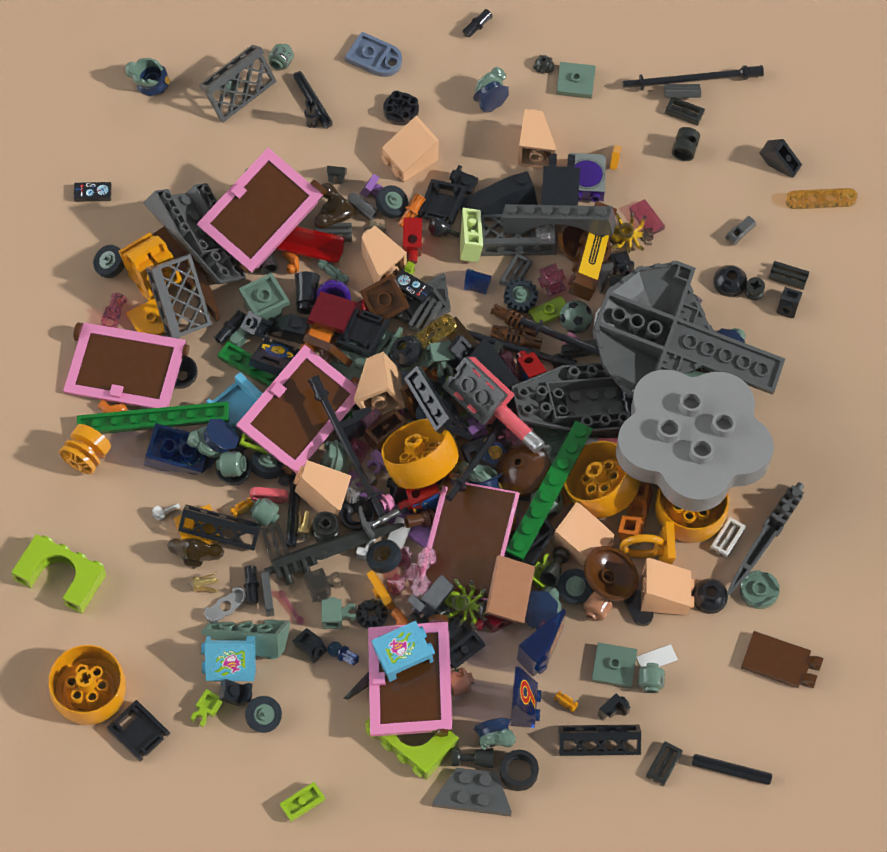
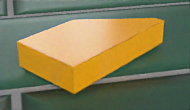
[610,145,622,170]

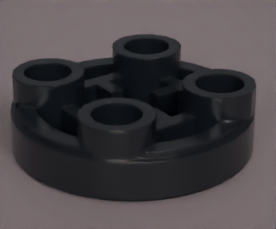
[383,90,419,126]

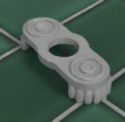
[344,471,378,503]
[204,587,246,623]

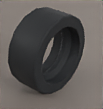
[500,749,539,791]

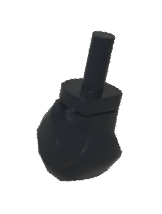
[428,217,460,237]

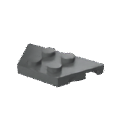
[393,273,451,328]
[432,768,512,817]

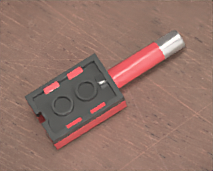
[442,357,545,453]

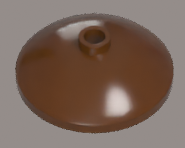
[558,225,611,263]
[495,443,551,497]
[584,546,639,601]

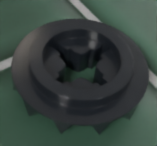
[356,598,388,629]

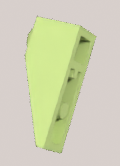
[460,208,483,262]

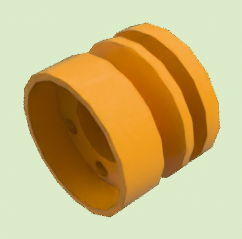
[59,424,111,475]

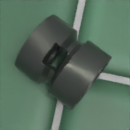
[671,127,700,161]
[313,511,339,543]

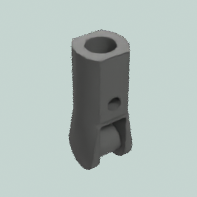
[348,193,378,221]
[725,216,756,246]

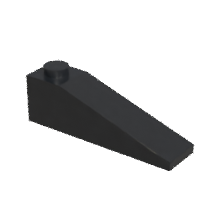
[460,171,538,215]

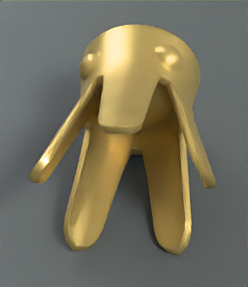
[297,510,317,541]
[188,572,218,593]

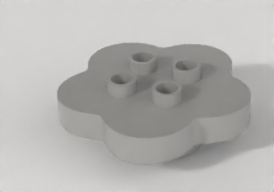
[616,370,774,512]

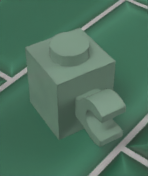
[424,341,455,377]
[321,597,356,629]

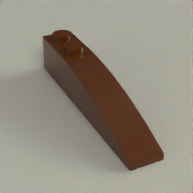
[152,227,220,322]

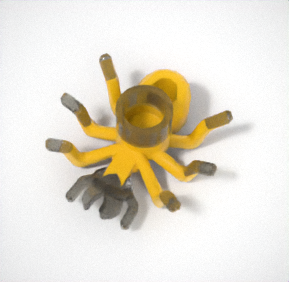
[610,211,654,253]

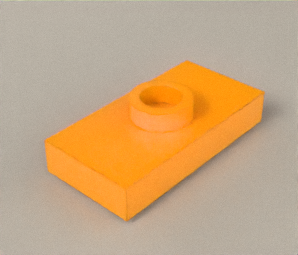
[367,570,396,611]

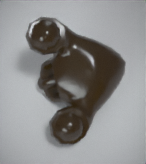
[314,183,356,229]
[167,538,224,569]

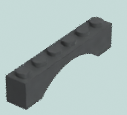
[501,204,616,235]

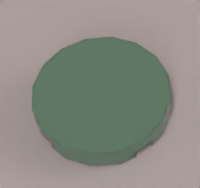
[740,570,780,609]

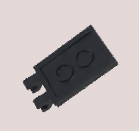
[541,153,580,206]

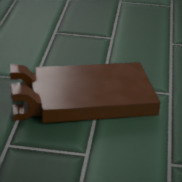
[741,631,824,688]

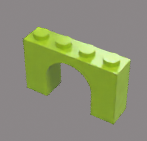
[11,534,106,614]
[365,717,459,780]

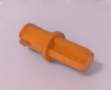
[398,193,426,228]

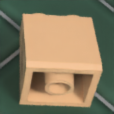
[518,109,556,168]
[381,116,439,182]
[362,226,407,283]
[354,352,406,421]
[293,460,351,517]
[553,502,615,566]
[641,558,694,615]

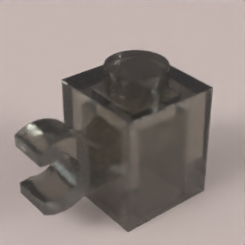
[304,568,343,602]

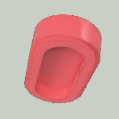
[249,487,289,504]

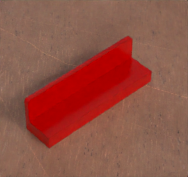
[275,226,345,263]

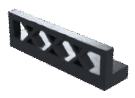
[178,504,261,551]
[558,724,641,756]

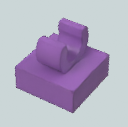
[360,174,383,198]
[467,417,488,442]
[367,449,388,475]

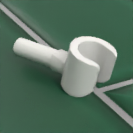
[152,504,180,521]
[356,539,376,560]

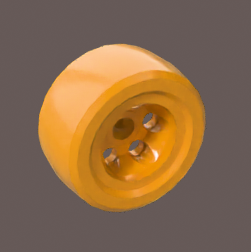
[381,419,459,489]
[564,441,640,518]
[655,487,729,543]
[48,645,126,725]

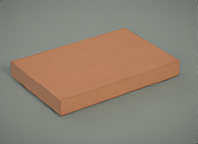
[485,555,535,624]

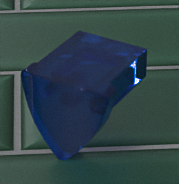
[464,268,492,295]

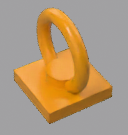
[620,521,676,565]

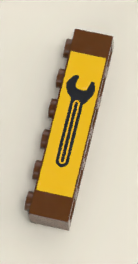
[568,201,617,301]

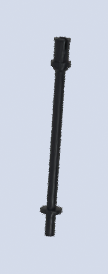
[622,65,764,91]
[519,317,600,357]
[431,320,577,368]
[308,375,385,517]
[445,399,517,501]

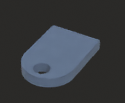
[345,32,402,77]

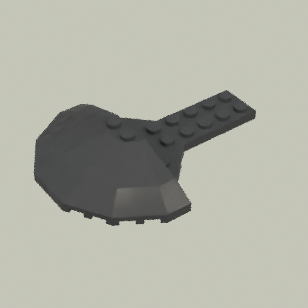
[593,260,785,399]

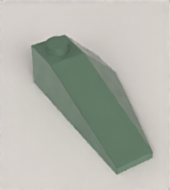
[201,619,290,659]

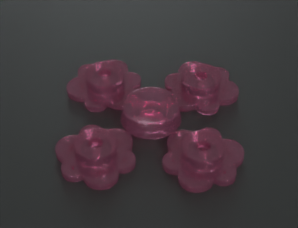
[386,546,437,597]

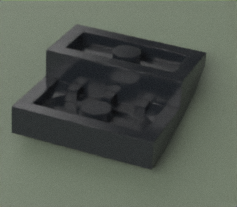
[335,407,372,443]
[448,615,486,669]

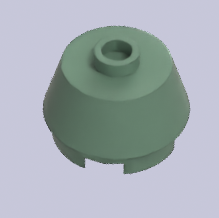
[320,440,352,474]

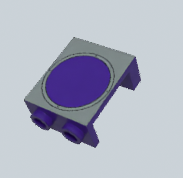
[569,153,606,202]

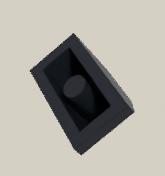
[759,139,802,178]
[268,314,310,344]

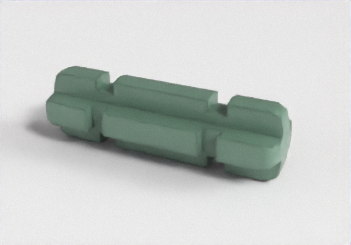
[317,259,349,284]

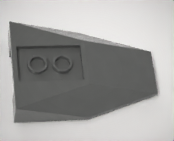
[143,183,246,285]
[511,363,631,438]

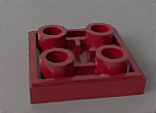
[307,291,356,334]

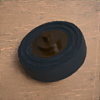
[366,539,402,574]

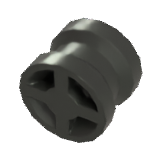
[745,277,765,301]

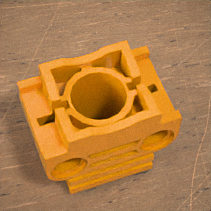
[119,232,182,301]

